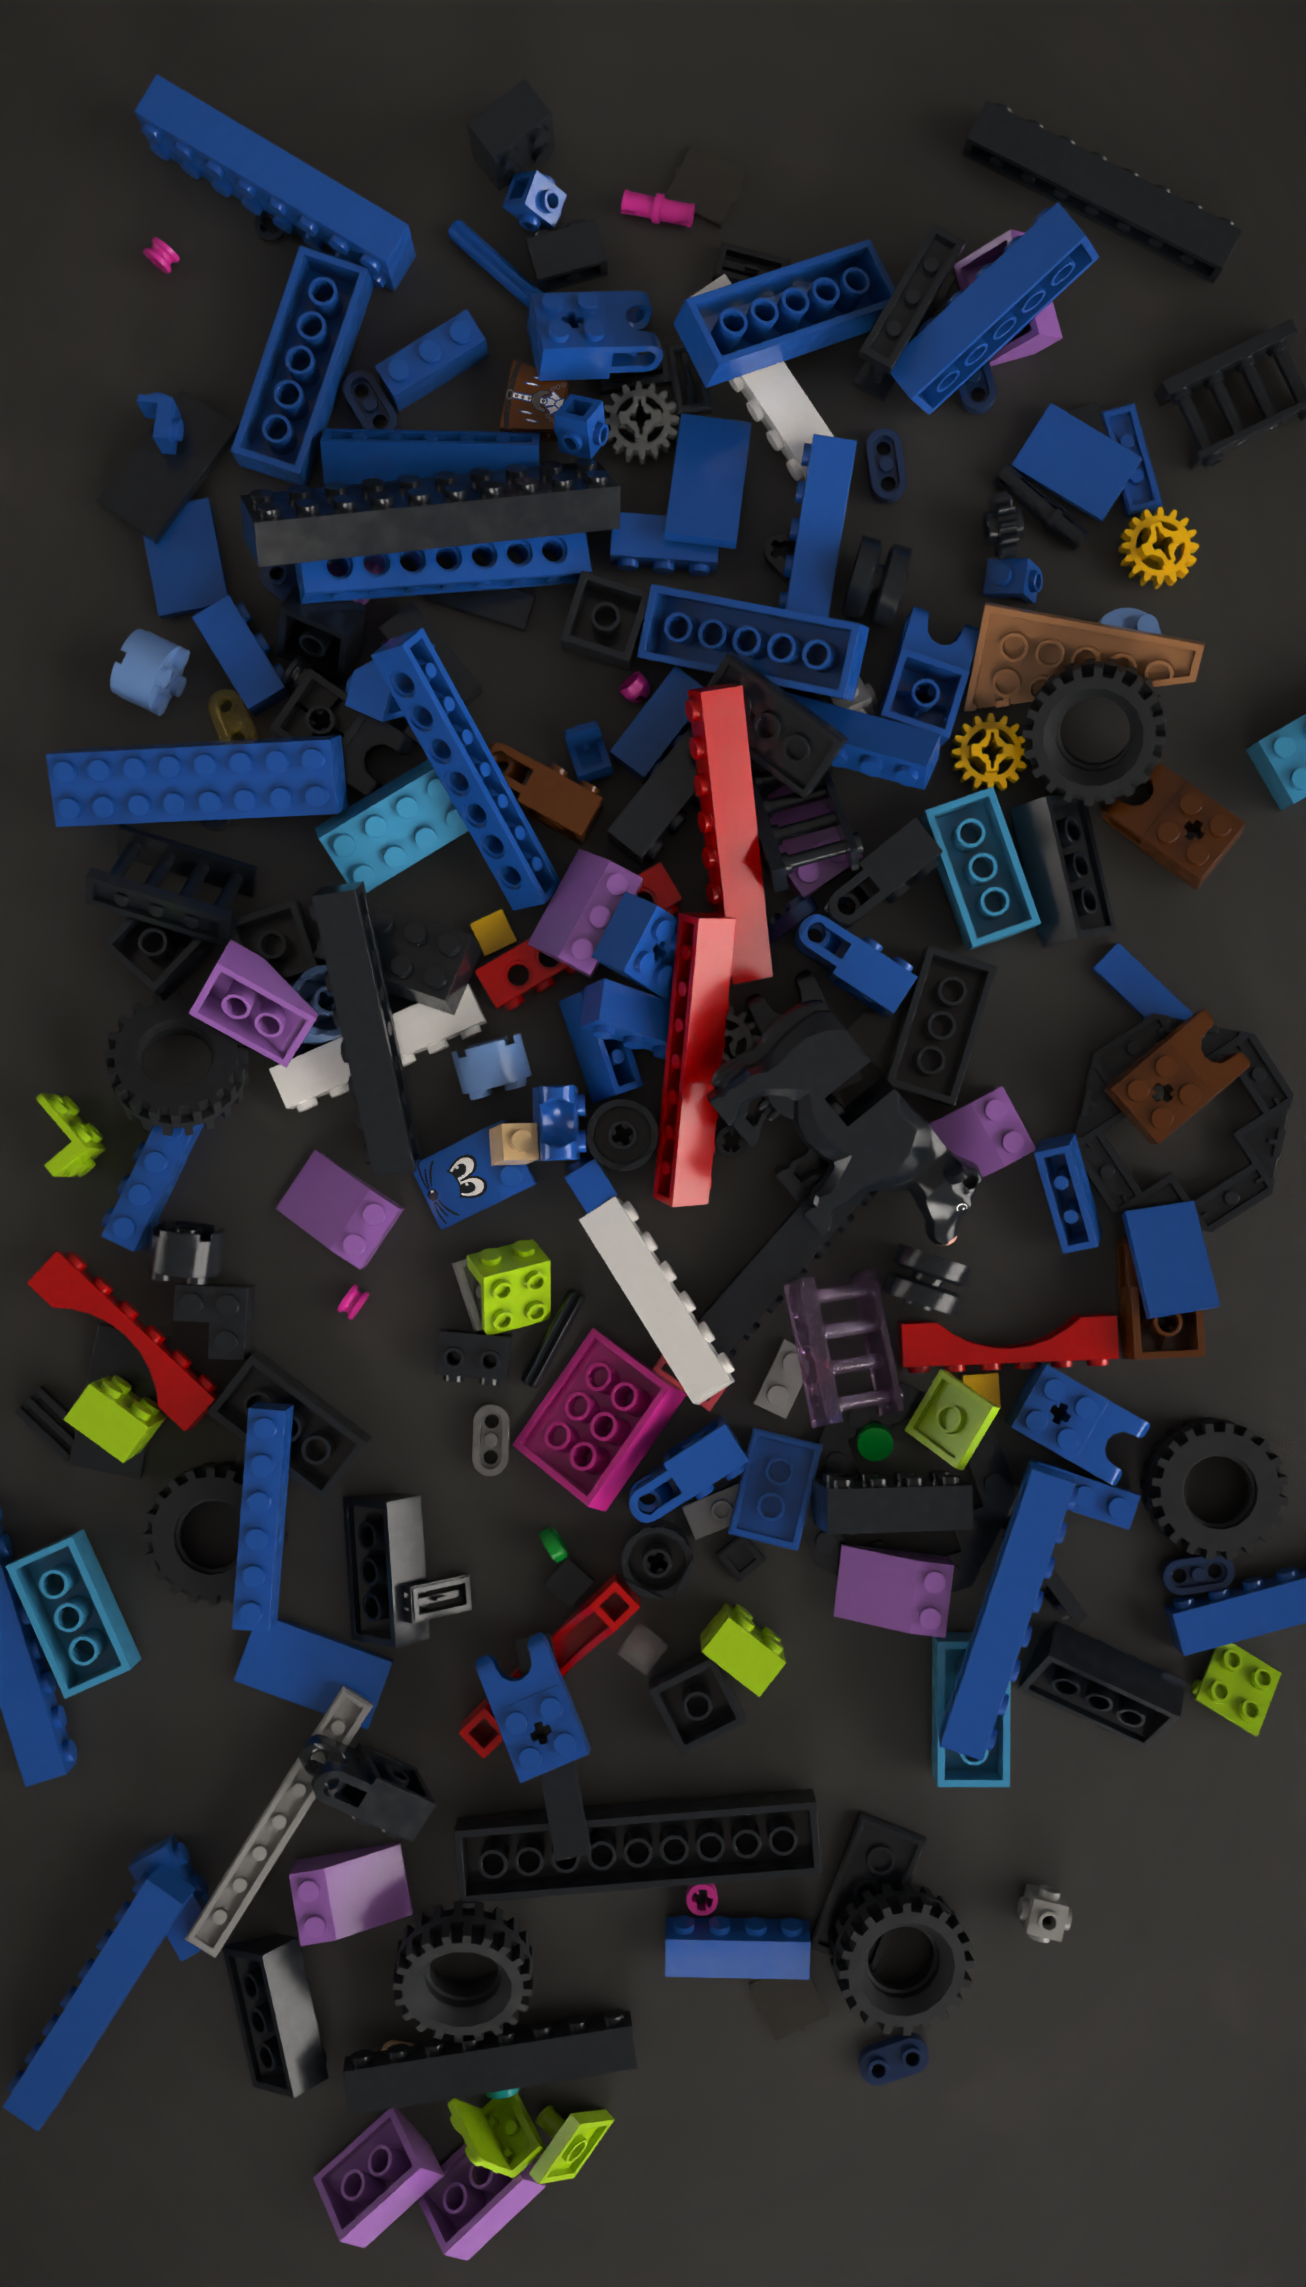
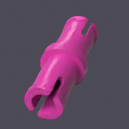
[621,189,695,228]

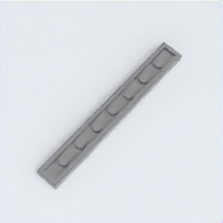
[185,1684,374,1958]

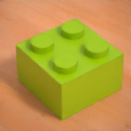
[63,1375,166,1463]
[700,1602,787,1697]

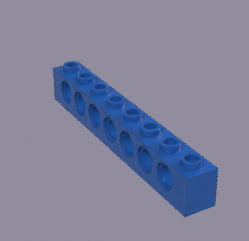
[295,532,592,604]
[371,628,561,911]

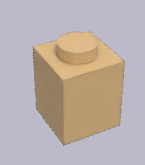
[489,1123,539,1166]

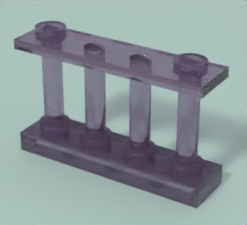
[784,1268,905,1428]

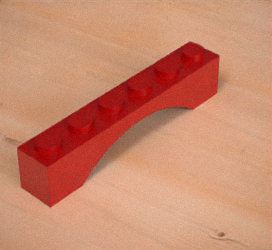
[27,1251,220,1431]
[897,1313,1119,1373]
[458,1573,640,1759]

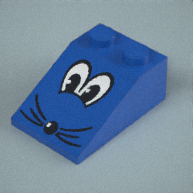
[413,1119,537,1230]

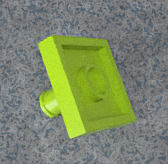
[904,1369,1000,1471]
[529,2105,615,2185]

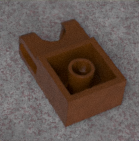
[488,742,604,846]
[1100,762,1246,891]
[1103,1009,1250,1144]
[1116,1235,1206,1360]

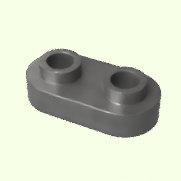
[472,1403,510,1476]

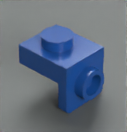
[137,392,184,455]
[983,558,1043,603]
[563,721,614,782]

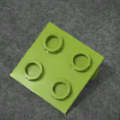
[1190,1643,1282,1737]

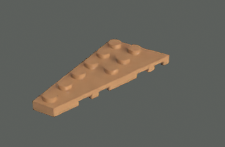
[964,602,1205,712]

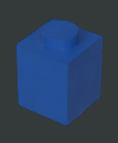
[564,1156,618,1214]

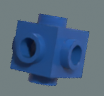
[502,170,567,232]
[554,394,609,459]

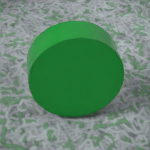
[857,1423,894,1461]
[539,1526,569,1563]

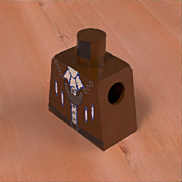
[500,360,569,442]

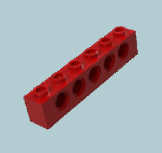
[474,862,683,1012]

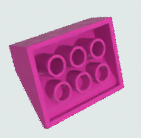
[512,1328,687,1512]

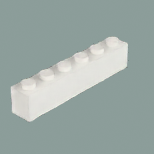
[689,274,834,481]
[269,983,487,1113]
[579,1196,735,1405]

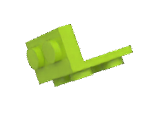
[36,1092,106,1177]
[467,1239,551,1335]
[447,2093,546,2178]

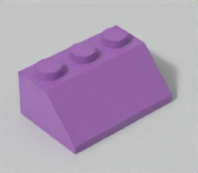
[954,229,1063,366]
[528,849,643,978]
[313,2108,444,2248]
[418,2143,546,2261]

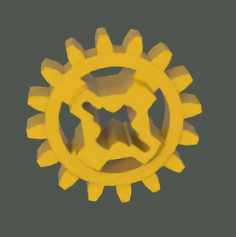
[1118,507,1199,589]
[950,713,1027,791]

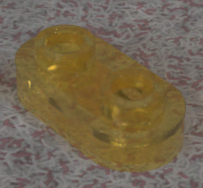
[208,689,259,741]

